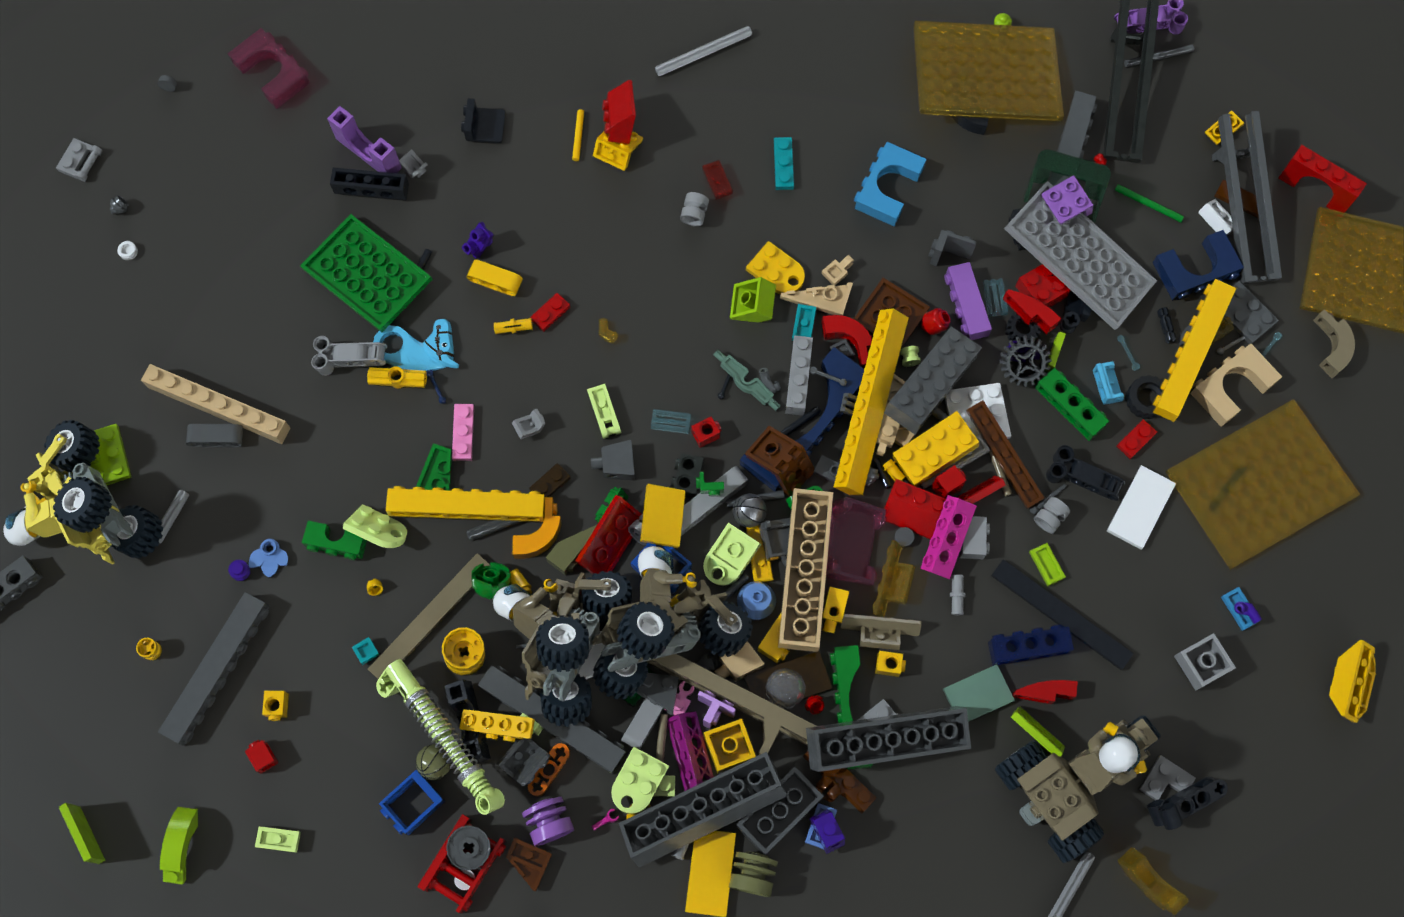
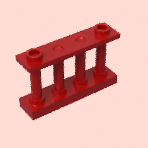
[417,814,506,914]

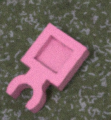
[664,681,694,716]

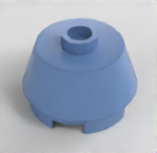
[737,581,776,620]

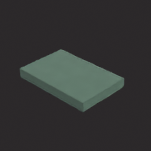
[943,664,1015,722]

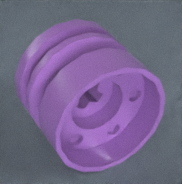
[522,797,575,847]

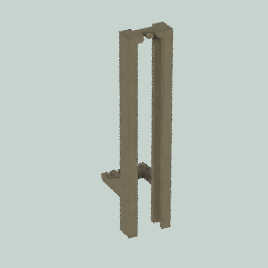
[647,654,816,756]

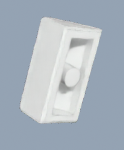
[1199,199,1233,235]

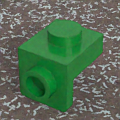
[696,472,724,497]

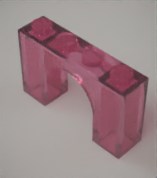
[227,28,310,109]

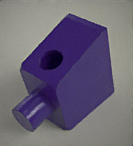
[809,809,845,854]

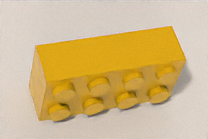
[892,411,979,487]

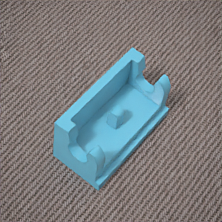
[1093,361,1124,405]

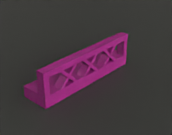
[667,711,714,791]

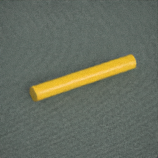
[572,109,584,161]

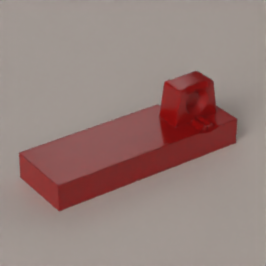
[956,476,1006,504]

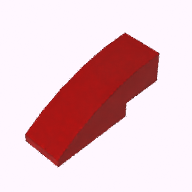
[1003,289,1062,334]
[1012,680,1078,705]

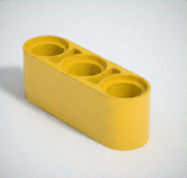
[466,260,523,296]

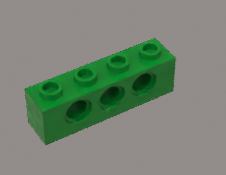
[1035,368,1109,441]

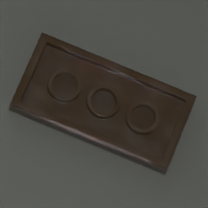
[744,651,832,707]

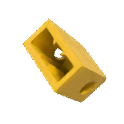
[822,587,849,633]

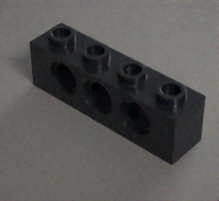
[330,167,409,200]

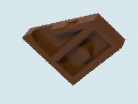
[506,838,552,891]

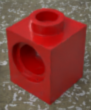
[691,416,722,448]
[245,740,279,774]

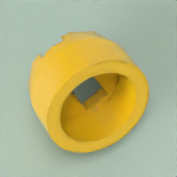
[367,578,383,596]

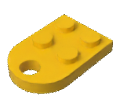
[745,241,805,294]

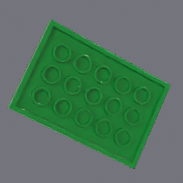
[300,214,433,333]

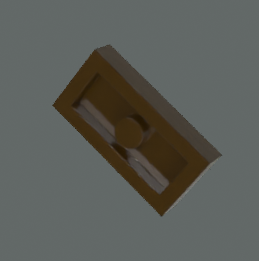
[529,463,571,497]

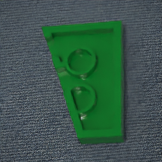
[416,443,452,491]

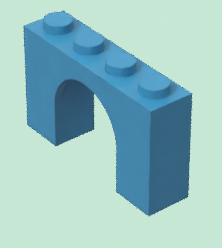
[854,142,927,226]

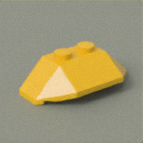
[1329,640,1376,723]

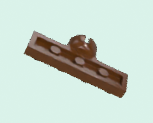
[803,751,877,813]

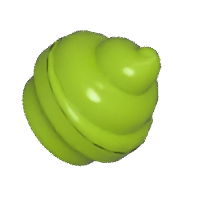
[994,13,1012,31]

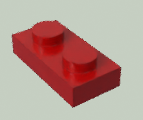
[530,293,570,332]
[1116,419,1157,459]

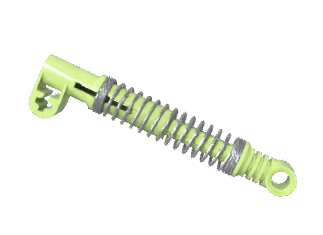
[376,659,505,815]

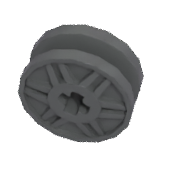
[446,825,491,870]

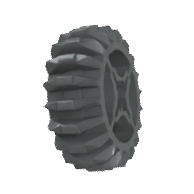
[999,335,1052,387]

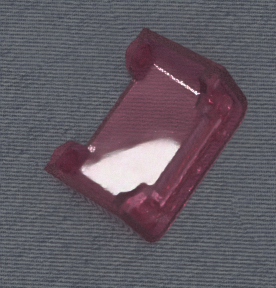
[826,497,886,586]

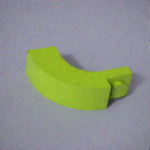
[160,807,198,885]

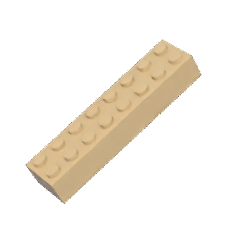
[778,488,833,652]

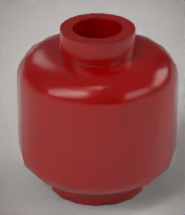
[922,308,950,335]

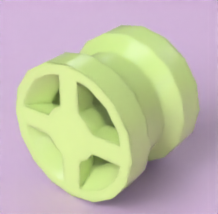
[900,346,921,367]

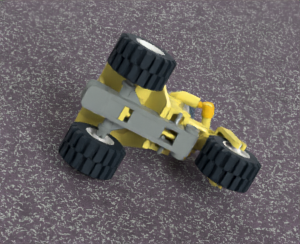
[3,420,163,564]

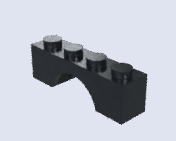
[445,679,491,765]

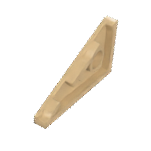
[780,282,853,316]

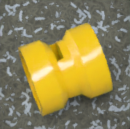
[136,637,162,661]

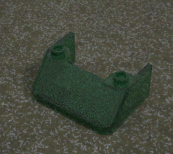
[1023,149,1111,222]

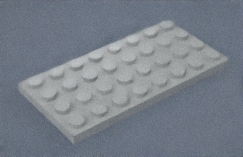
[1004,181,1157,330]

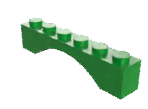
[830,645,873,770]

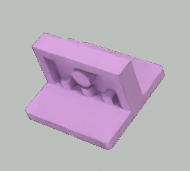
[698,690,736,729]

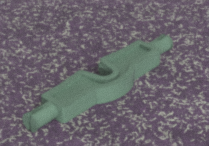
[713,349,781,411]

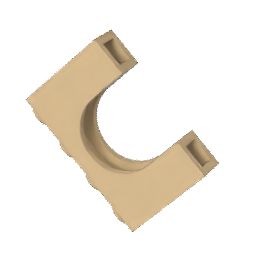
[1190,344,1282,427]

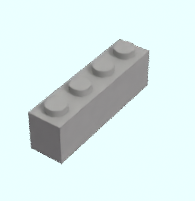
[785,335,813,416]

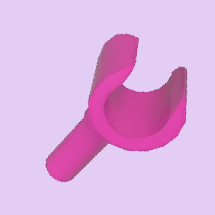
[592,809,619,830]

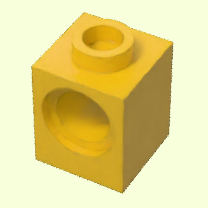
[875,651,906,677]
[262,691,289,721]

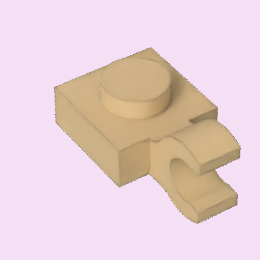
[821,255,854,285]

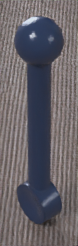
[426,370,446,404]

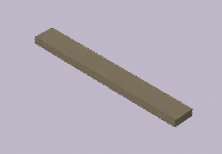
[368,553,490,679]

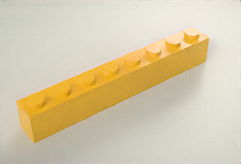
[1152,279,1236,422]
[386,486,545,522]

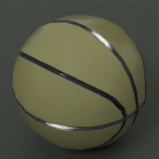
[416,744,452,780]

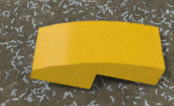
[1205,110,1244,145]

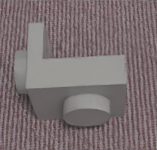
[399,149,428,178]
[512,409,545,439]

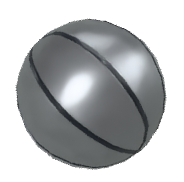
[732,493,767,528]

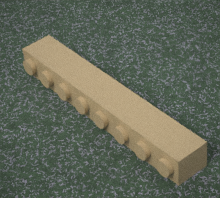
[141,364,290,444]

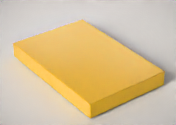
[640,484,685,548]

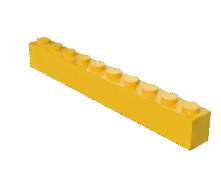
[833,308,909,495]

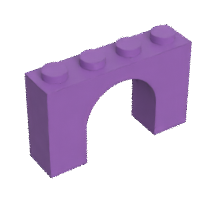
[327,106,402,173]

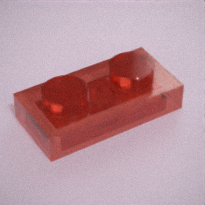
[702,160,733,200]

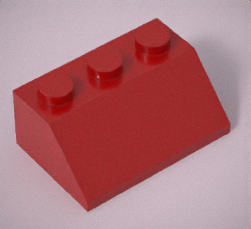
[602,80,636,144]
[880,479,946,539]

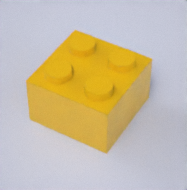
[704,719,756,774]

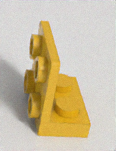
[593,131,643,171]

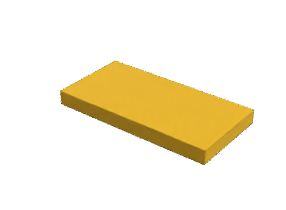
[685,831,736,917]

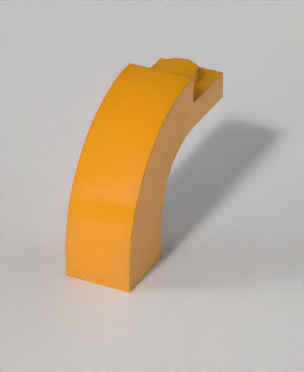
[512,497,562,559]

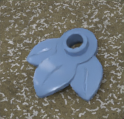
[249,539,288,578]

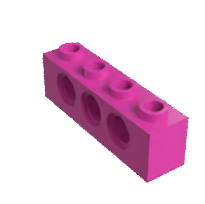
[921,495,977,579]

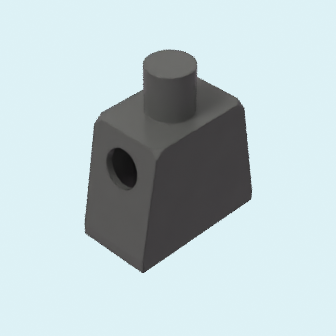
[591,440,635,480]

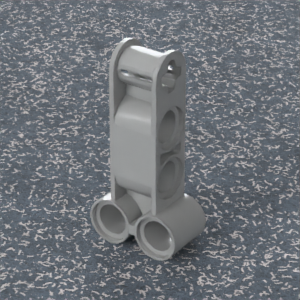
[311,336,387,376]

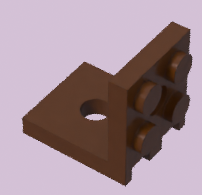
[745,426,815,497]

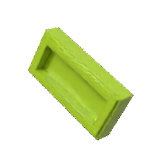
[1044,332,1066,372]
[1029,543,1066,587]

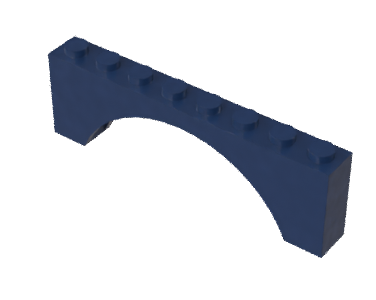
[740,347,864,492]

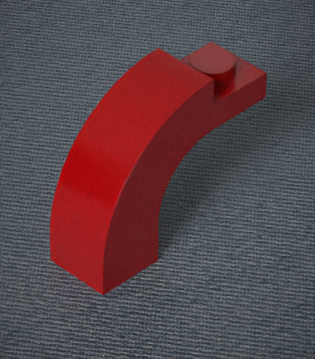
[821,315,872,369]

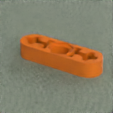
[528,743,570,797]

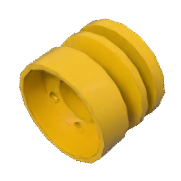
[442,627,485,676]

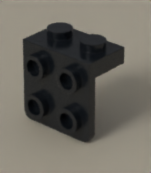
[461,98,506,143]

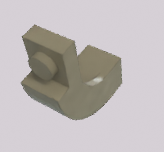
[1313,309,1355,379]

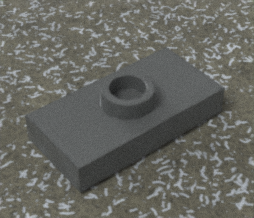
[813,455,840,483]

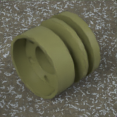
[729,851,778,897]

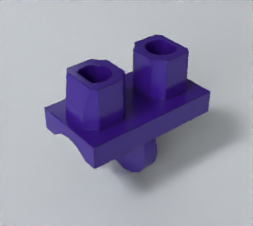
[462,222,494,259]

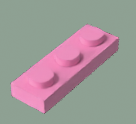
[452,404,474,461]

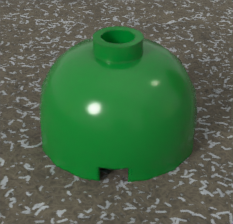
[472,562,511,599]

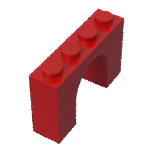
[1278,145,1367,216]

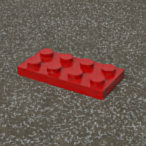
[575,495,642,574]

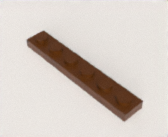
[966,400,1044,508]

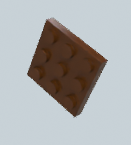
[854,278,930,350]

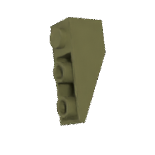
[546,525,597,576]

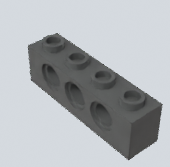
[0,555,43,611]

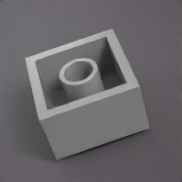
[1174,633,1236,691]

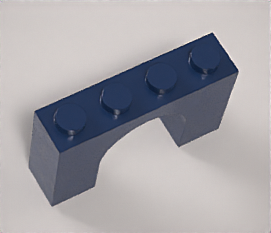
[1152,230,1244,301]

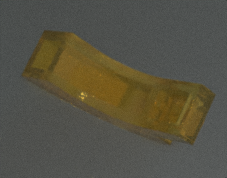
[1118,847,1189,916]

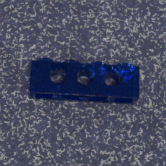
[988,625,1074,666]

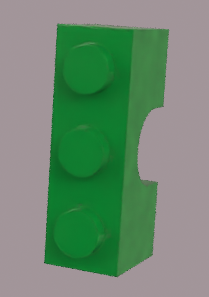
[302,520,367,560]

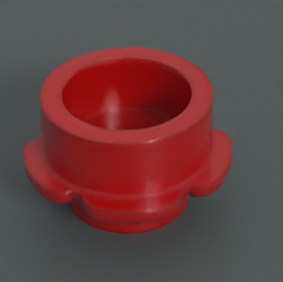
[805,695,824,714]

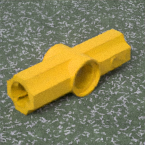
[367,366,427,389]

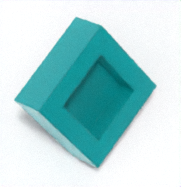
[352,637,380,665]

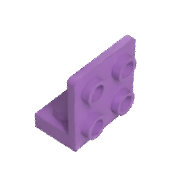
[1042,175,1093,224]

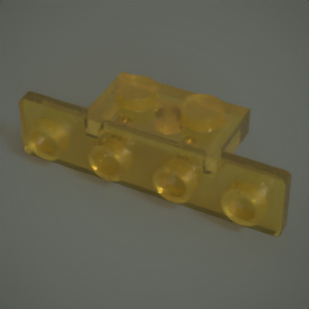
[873,540,915,617]

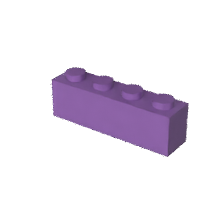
[944,262,992,340]

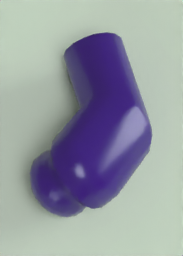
[1234,601,1262,624]

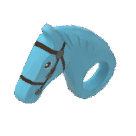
[373,319,459,371]

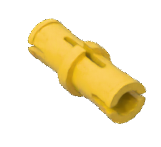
[494,318,533,334]

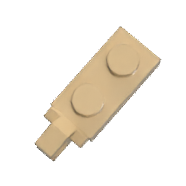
[876,403,900,456]

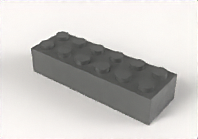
[884,326,982,435]

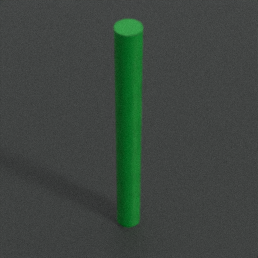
[1115,184,1184,223]

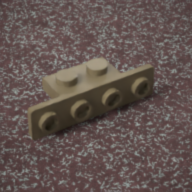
[841,614,922,650]

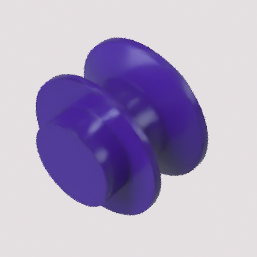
[228,560,250,581]

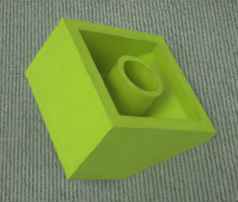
[730,277,776,323]

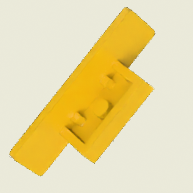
[460,709,535,742]

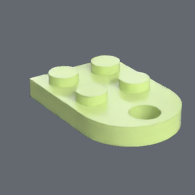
[343,504,407,548]
[703,523,761,586]
[611,747,669,814]

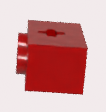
[931,465,966,499]

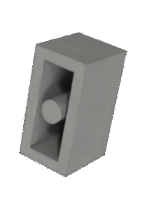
[960,516,990,559]

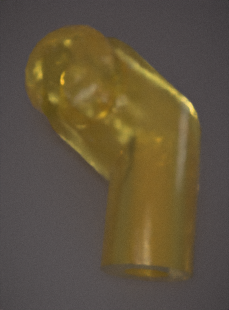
[599,318,618,343]

